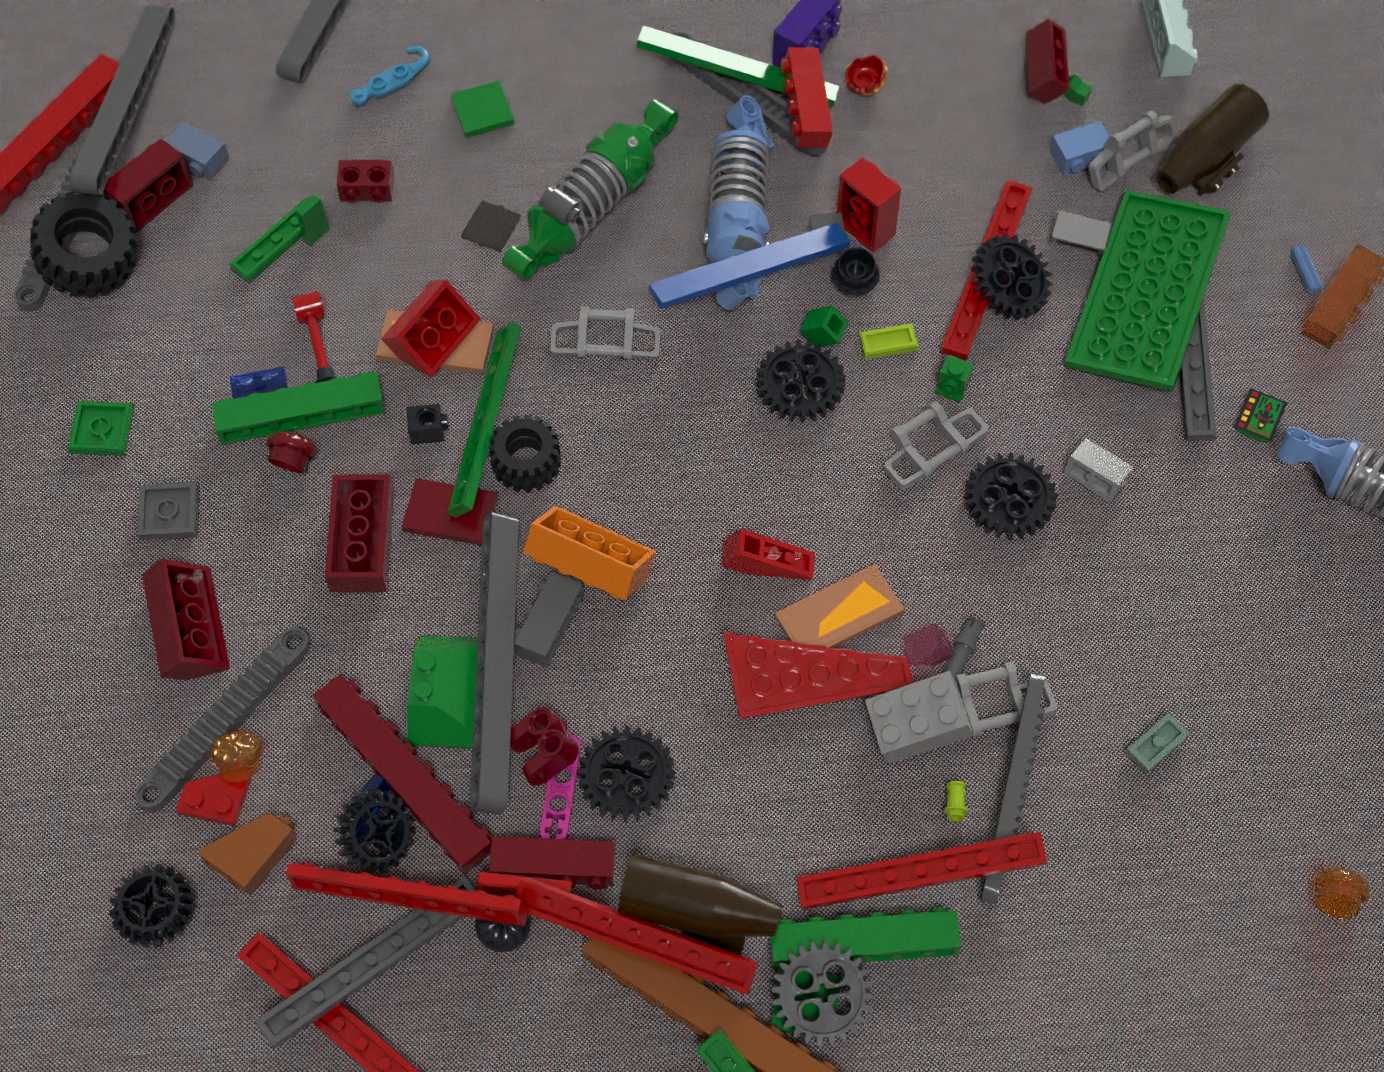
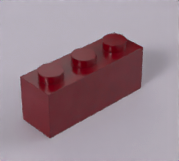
[1025,18,1070,104]

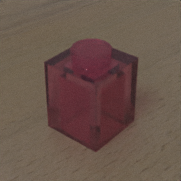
[903,624,955,671]

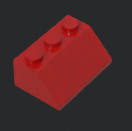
[381,280,481,377]

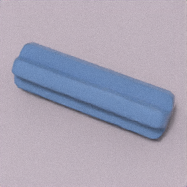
[1291,245,1323,294]

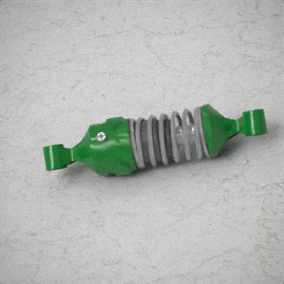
[502,99,679,280]

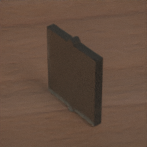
[461,200,521,252]

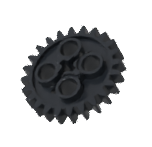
[970,233,1053,320]
[756,340,846,423]
[964,453,1058,540]
[577,726,675,822]

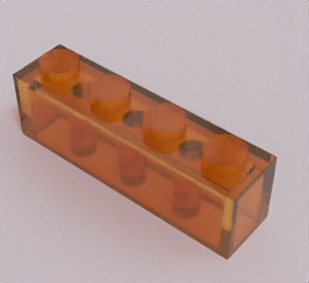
[1301,244,1384,349]

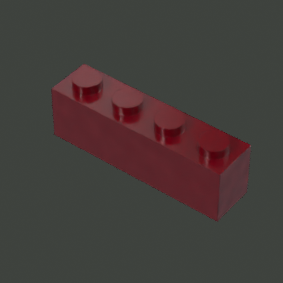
[489,836,616,890]

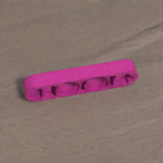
[540,733,581,839]

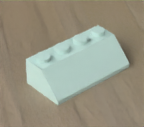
[1142,0,1198,77]

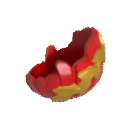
[845,54,887,96]

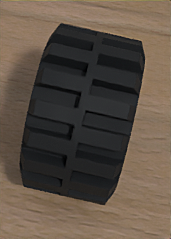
[489,415,561,493]

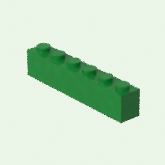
[212,372,386,445]
[770,907,962,970]

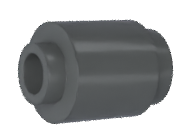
[539,186,581,225]

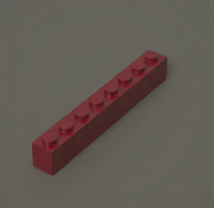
[312,674,492,875]

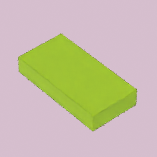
[859,323,918,360]

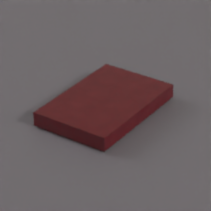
[402,478,498,546]

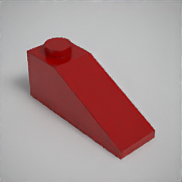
[722,528,815,580]

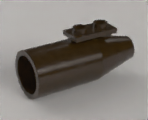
[1156,84,1269,197]

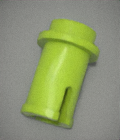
[944,781,968,822]

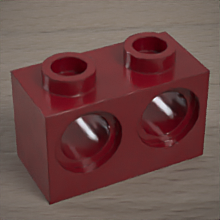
[336,160,394,202]

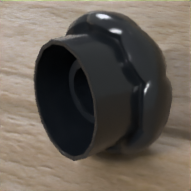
[832,247,880,296]
[475,914,531,952]

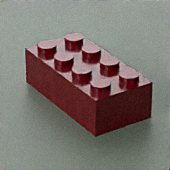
[325,475,394,592]

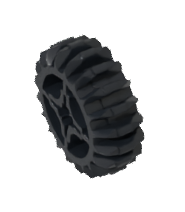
[333,789,416,873]
[109,864,195,948]

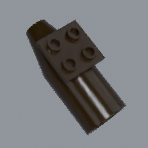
[618,854,783,955]

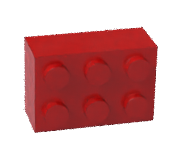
[836,156,902,253]

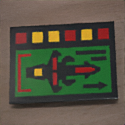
[1234,388,1288,442]

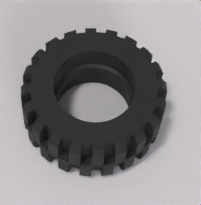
[30,192,137,298]

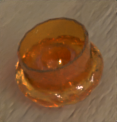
[209,731,264,782]
[1313,866,1370,919]

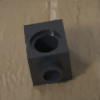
[406,404,449,445]

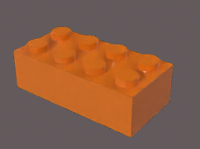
[523,505,657,600]

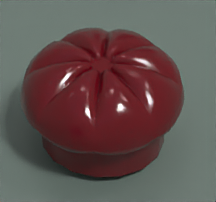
[266,431,316,474]

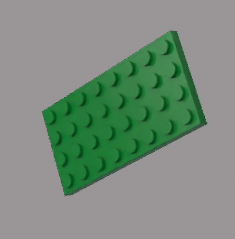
[1065,190,1231,392]

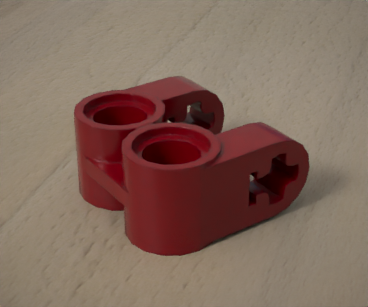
[510,707,579,786]

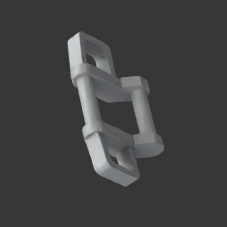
[1089,110,1178,191]
[550,306,661,360]
[884,401,989,490]
[955,662,1057,737]

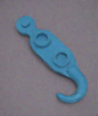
[350,46,429,105]

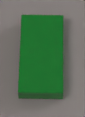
[296,194,329,246]

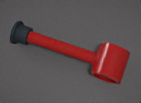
[292,291,336,383]

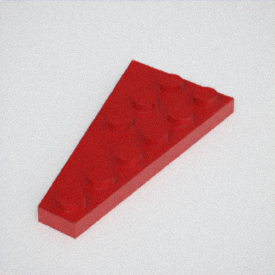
[722,632,913,720]

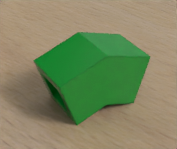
[1063,74,1092,106]

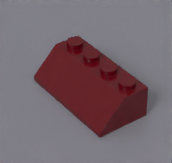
[142,559,230,681]

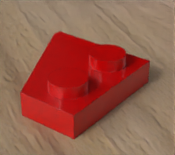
[176,768,254,827]

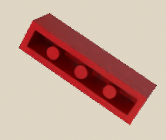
[781,47,833,148]

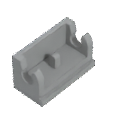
[1051,211,1112,255]
[1064,438,1133,502]

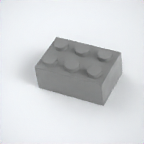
[865,671,974,764]

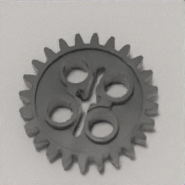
[770,941,874,1046]

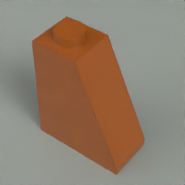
[198,813,297,896]

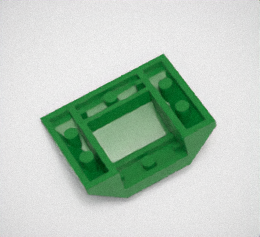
[407,635,477,749]

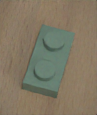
[1125,712,1190,774]

